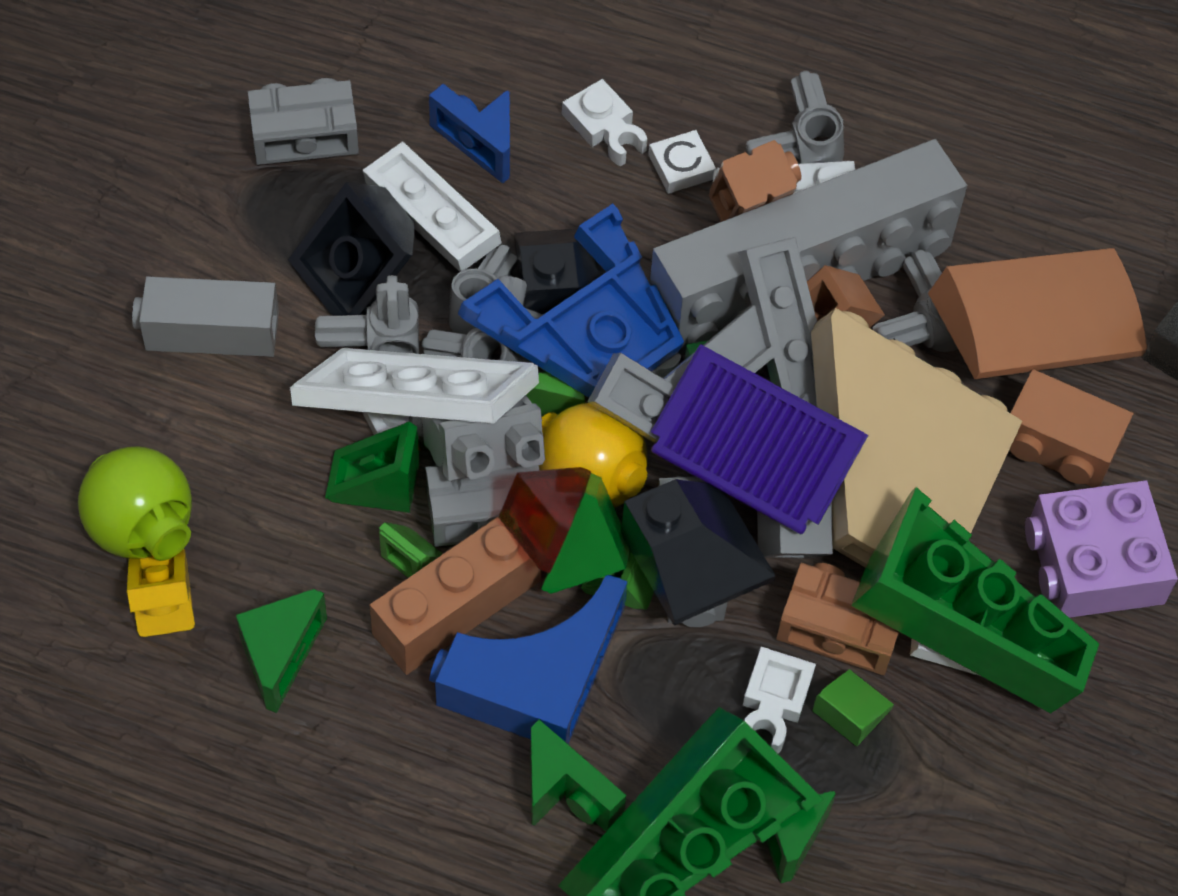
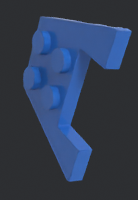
[458,204,684,398]

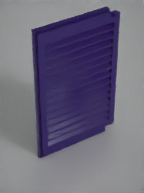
[651,344,869,535]

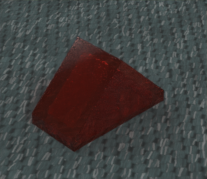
[498,467,591,573]

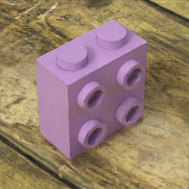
[1025,480,1178,618]

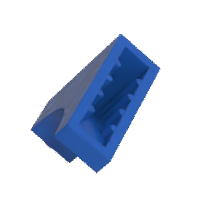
[429,575,628,744]

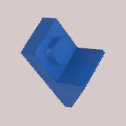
[429,83,510,184]

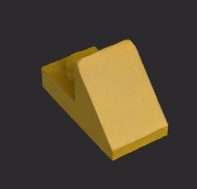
[127,549,195,637]

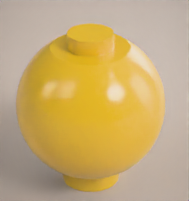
[538,403,647,510]

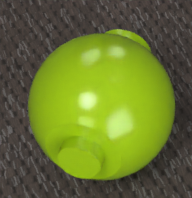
[78,446,192,561]

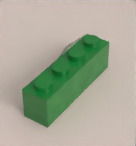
[851,487,1100,714]
[558,707,824,896]

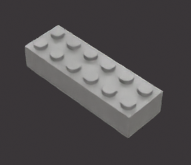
[650,139,967,355]

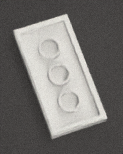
[290,348,539,424]

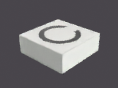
[648,130,716,194]

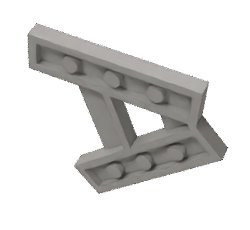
[587,237,817,443]

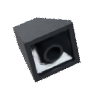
[288,182,415,316]
[514,228,606,315]
[621,479,776,625]

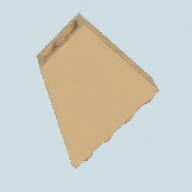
[811,308,1022,568]

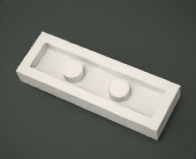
[362,142,502,272]

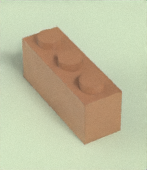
[370,511,542,675]

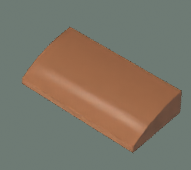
[928,248,1147,379]

